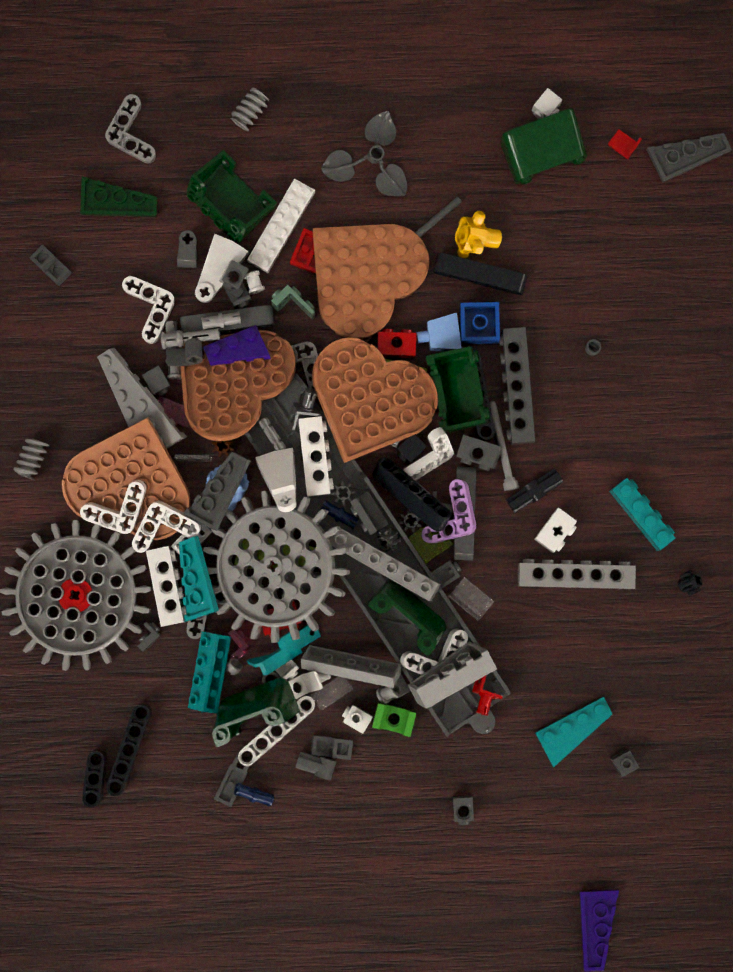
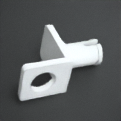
[288,671,331,699]

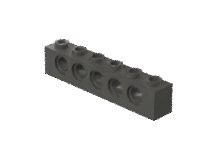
[499,327,535,445]

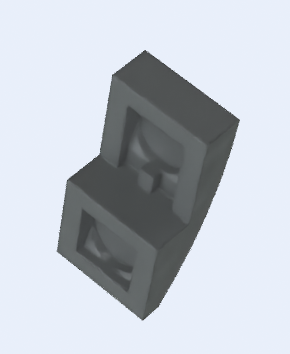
[29,245,72,286]
[310,735,353,760]

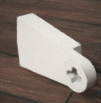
[195,234,249,303]
[255,448,297,512]

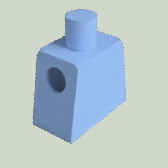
[416,313,462,351]

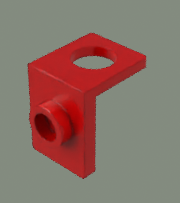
[608,129,642,160]

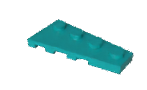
[179,536,219,622]
[535,697,612,767]

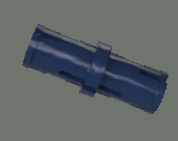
[319,500,359,529]
[234,783,274,807]

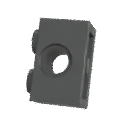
[456,435,502,471]

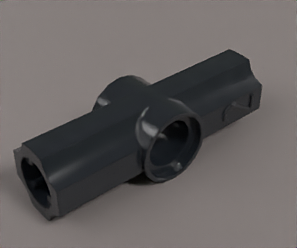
[506,468,563,513]

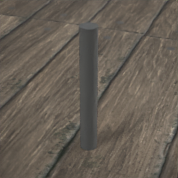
[415,196,462,237]

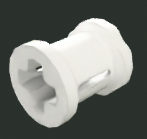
[244,271,265,295]

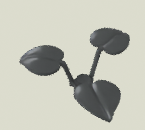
[321,111,407,196]

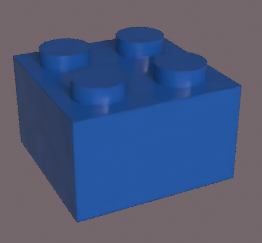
[459,302,500,344]

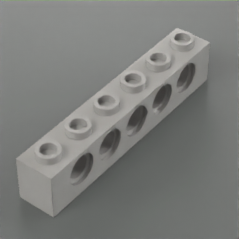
[330,528,441,602]
[518,559,636,589]

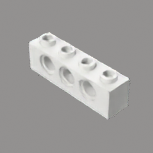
[298,416,334,497]
[146,546,187,627]

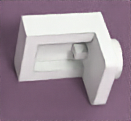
[275,660,299,680]

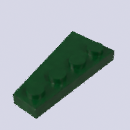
[80,176,158,217]

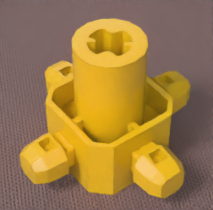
[455,211,502,259]

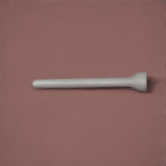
[489,401,519,491]

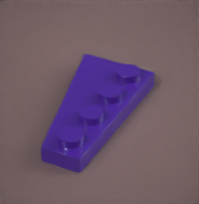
[579,889,619,972]

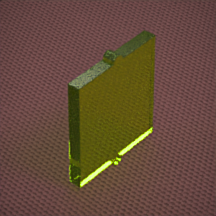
[408,525,453,563]

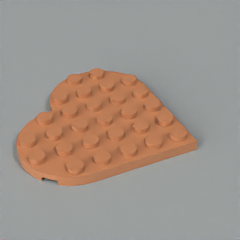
[312,224,429,339]
[179,330,296,441]
[312,338,438,463]
[62,417,191,540]

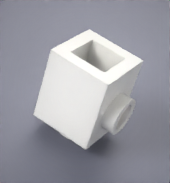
[532,88,562,119]
[342,705,373,734]

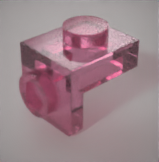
[228,629,249,659]

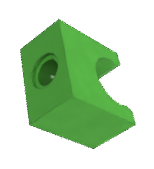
[372,702,416,737]

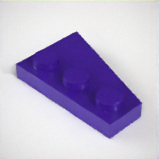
[203,325,271,366]

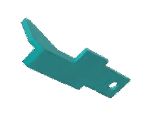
[247,625,321,676]

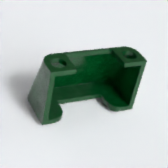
[187,150,277,243]

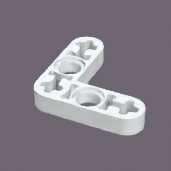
[122,276,175,344]
[404,427,454,481]
[80,480,147,534]
[132,501,202,553]
[400,628,468,675]

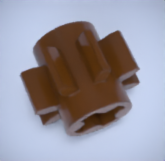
[211,440,235,458]

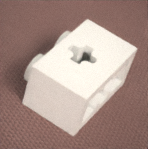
[534,508,577,553]

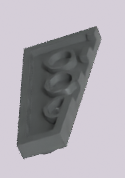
[646,133,732,183]
[183,452,250,531]

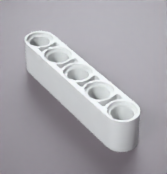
[238,696,315,766]

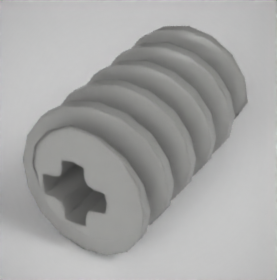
[231,88,269,131]
[13,438,49,481]

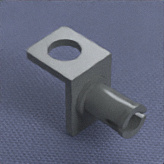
[288,388,322,430]

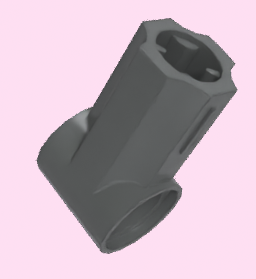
[295,751,337,780]

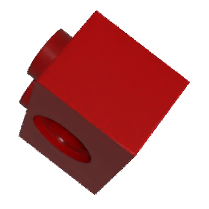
[377,329,416,358]

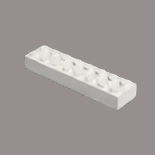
[247,179,315,273]

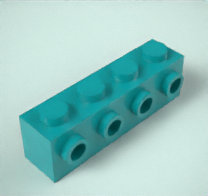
[609,478,675,551]
[188,631,231,713]

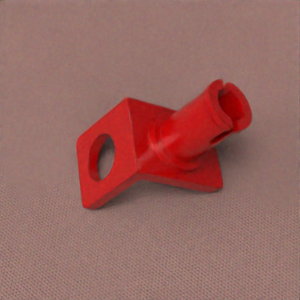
[472,676,503,716]

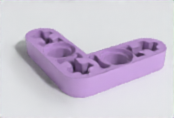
[422,479,476,543]

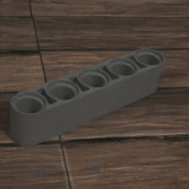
[180,305,275,338]
[453,466,476,561]

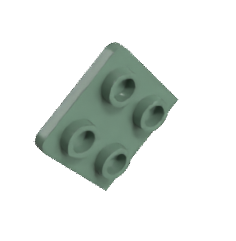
[271,285,315,320]

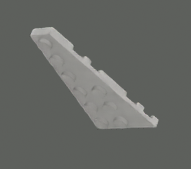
[97,348,187,449]

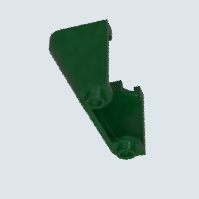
[500,108,587,185]
[426,346,490,433]
[366,579,446,656]
[212,678,300,747]

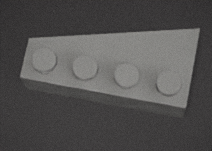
[408,642,497,709]

